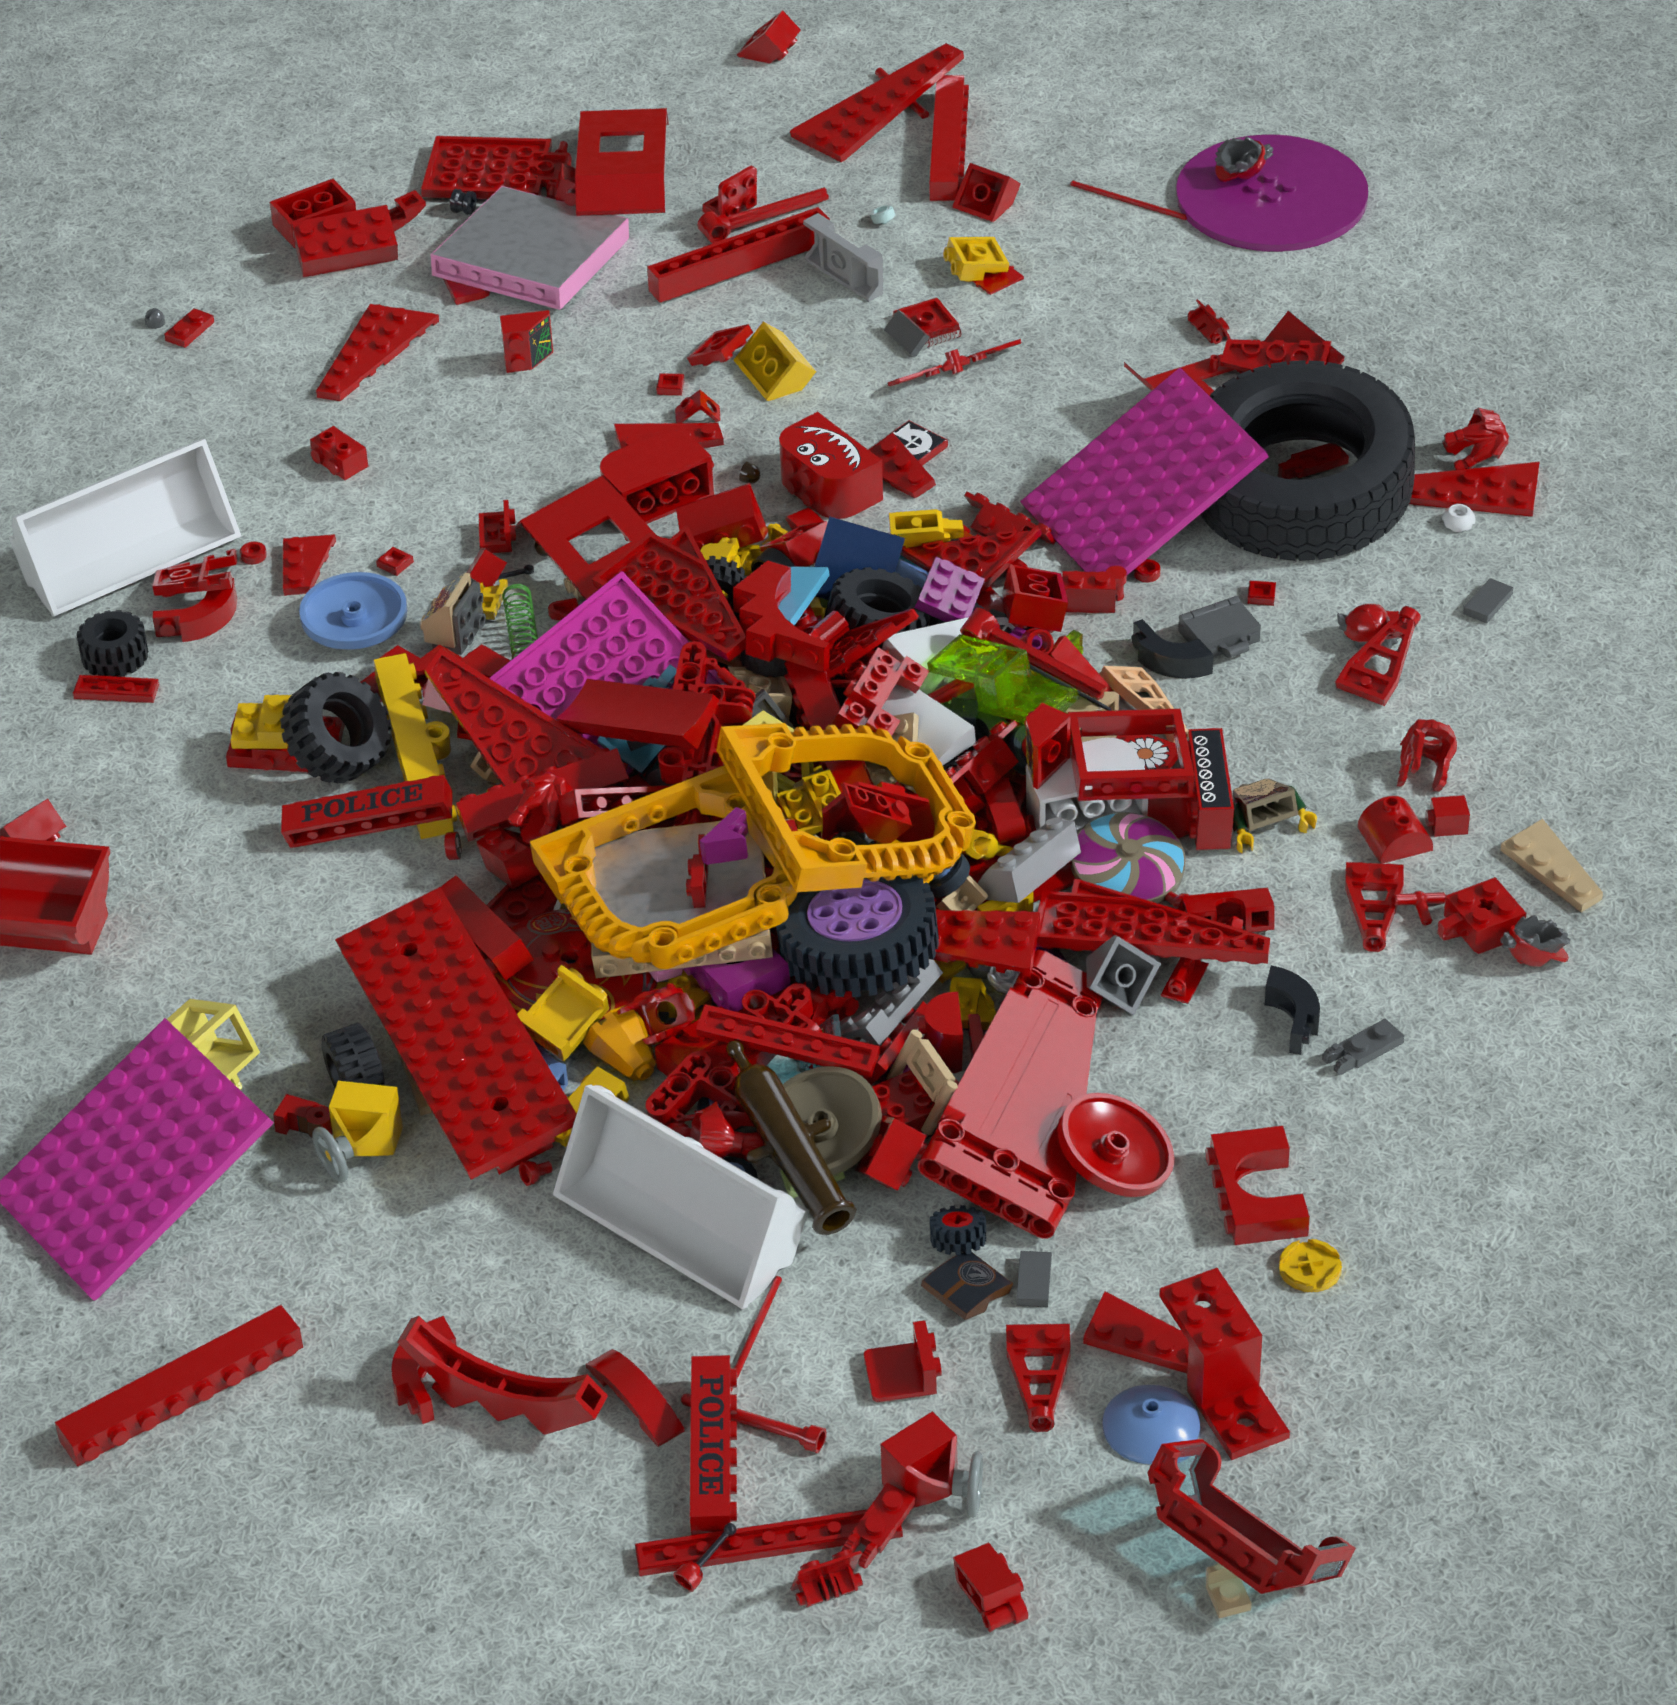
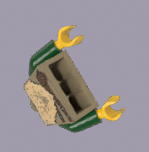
[1232,779,1317,853]

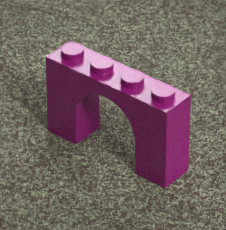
[684,948,791,1012]

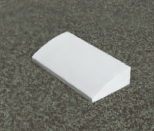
[882,685,975,766]

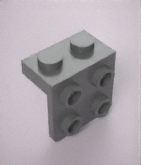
[432,582,486,655]

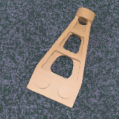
[1099,666,1188,743]

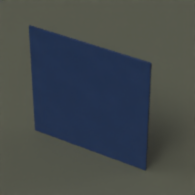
[814,516,905,600]

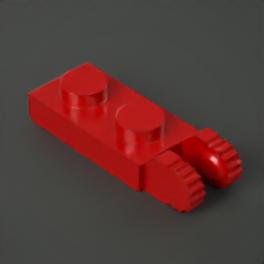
[841,1482,915,1569]

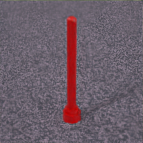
[681,1393,827,1453]

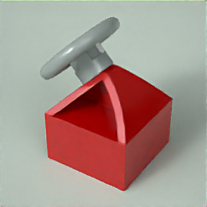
[880,1411,983,1518]

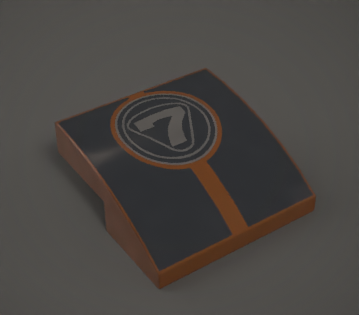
[921,1252,1013,1320]

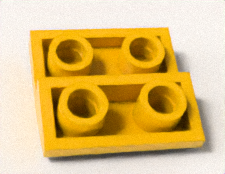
[777,769,841,835]

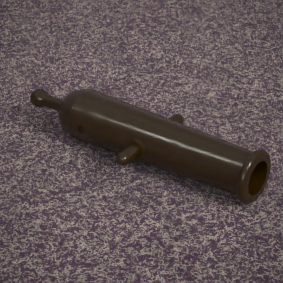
[726,1040,857,1236]

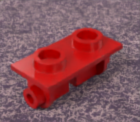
[1187,299,1231,344]
[1161,957,1209,1004]

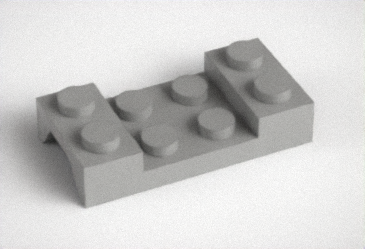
[803,213,884,302]
[833,959,943,1046]

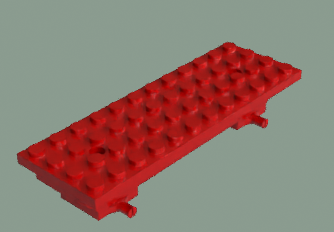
[335,887,577,1180]

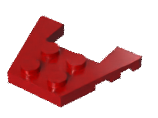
[152,549,238,597]

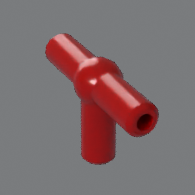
[1391,891,1446,926]

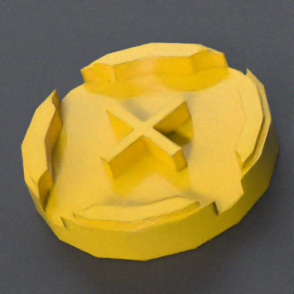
[1279,1239,1342,1292]

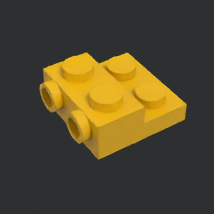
[943,237,1009,282]
[231,695,291,749]

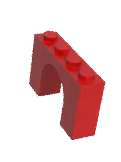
[1205,1126,1310,1245]

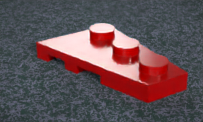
[868,433,936,498]

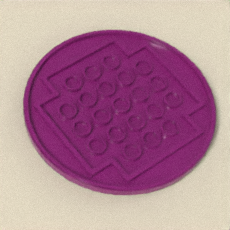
[1176,134,1369,252]

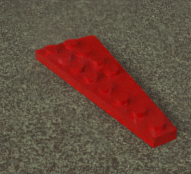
[790,43,964,163]
[933,909,1041,977]

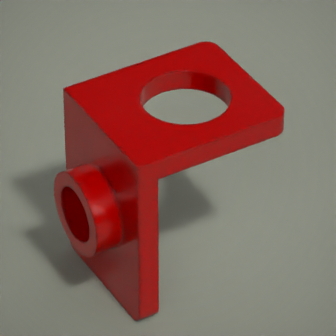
[675,390,720,423]

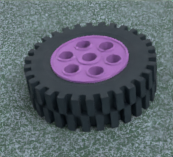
[776,875,939,997]

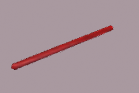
[1070,180,1187,220]
[731,1276,782,1392]

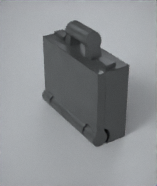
[1178,596,1261,658]

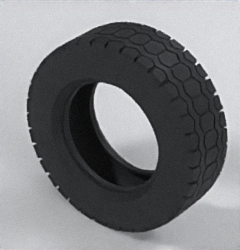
[1200,360,1415,561]

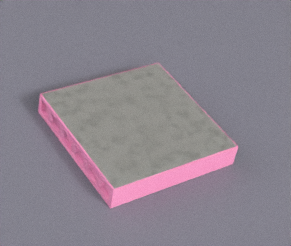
[431,186,629,310]

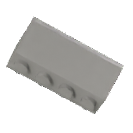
[977,817,1081,903]

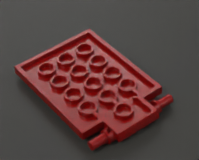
[421,136,572,199]

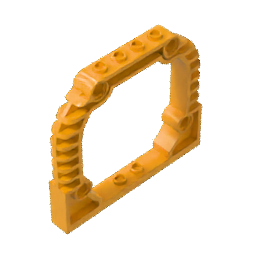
[716,723,976,892]
[530,765,798,969]

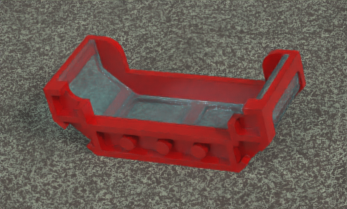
[1147,1439,1356,1594]

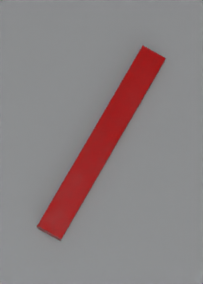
[635,1509,903,1577]

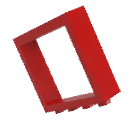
[1068,708,1195,801]

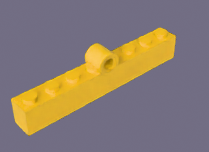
[374,653,457,839]

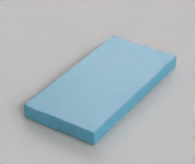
[778,567,830,625]

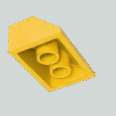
[733,321,816,401]

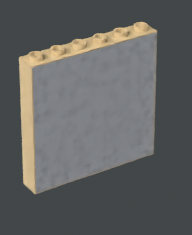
[591,821,773,978]

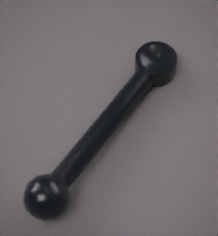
[497,565,534,580]

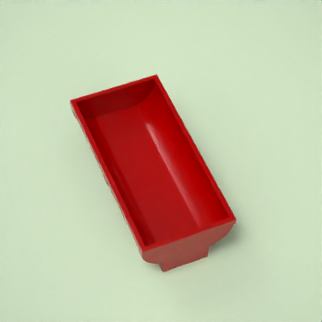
[0,836,111,955]

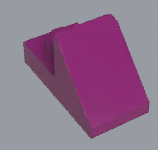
[699,807,749,865]

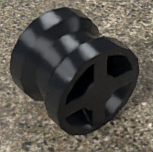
[450,188,477,215]

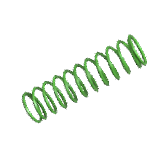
[502,584,538,659]

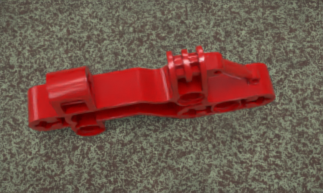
[658,641,756,785]
[645,983,822,1126]

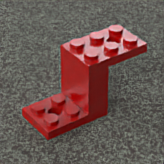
[1159,1268,1290,1460]

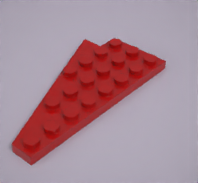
[592,526,746,662]
[425,648,628,827]
[1036,879,1270,965]

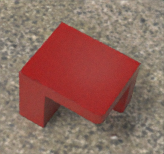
[466,548,507,587]

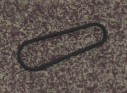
[1024,662,1112,711]

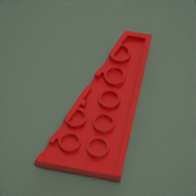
[1409,461,1540,517]

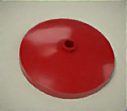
[1057,1093,1174,1197]

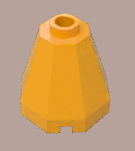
[583,1005,656,1081]

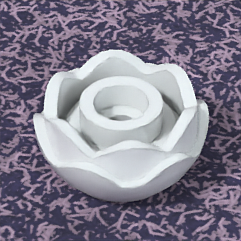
[1442,504,1475,532]
[987,967,1020,993]

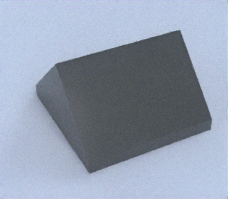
[1086,935,1161,1015]

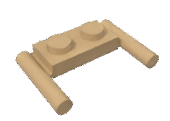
[886,1030,958,1135]

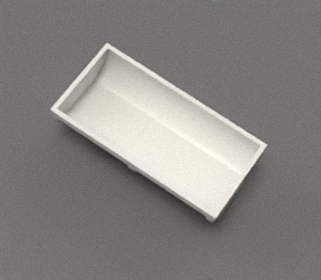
[9,439,241,616]
[553,1085,809,1309]

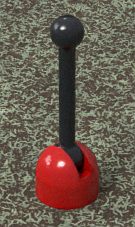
[673,1523,737,1592]

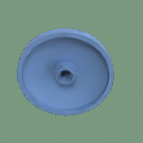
[299,572,408,650]

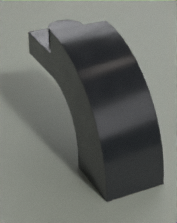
[1131,619,1214,679]
[1264,965,1320,1055]

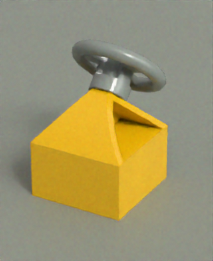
[312,1081,403,1183]

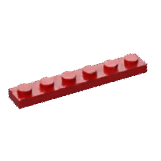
[696,1004,880,1077]

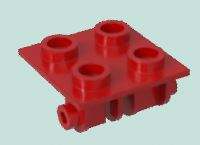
[790,1550,863,1608]

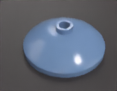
[1103,1385,1200,1464]

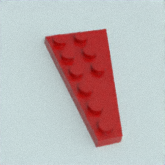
[316,304,439,401]

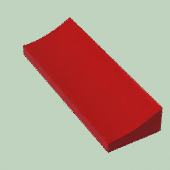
[556,679,719,750]

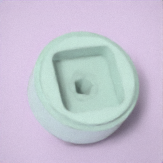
[870,205,895,224]

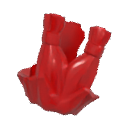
[1442,407,1509,470]
[1397,719,1457,792]
[507,772,573,846]
[617,983,695,1045]
[689,1101,764,1162]

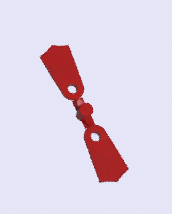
[887,339,1022,386]

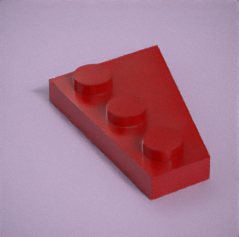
[283,534,336,596]

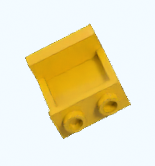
[517,965,609,1062]

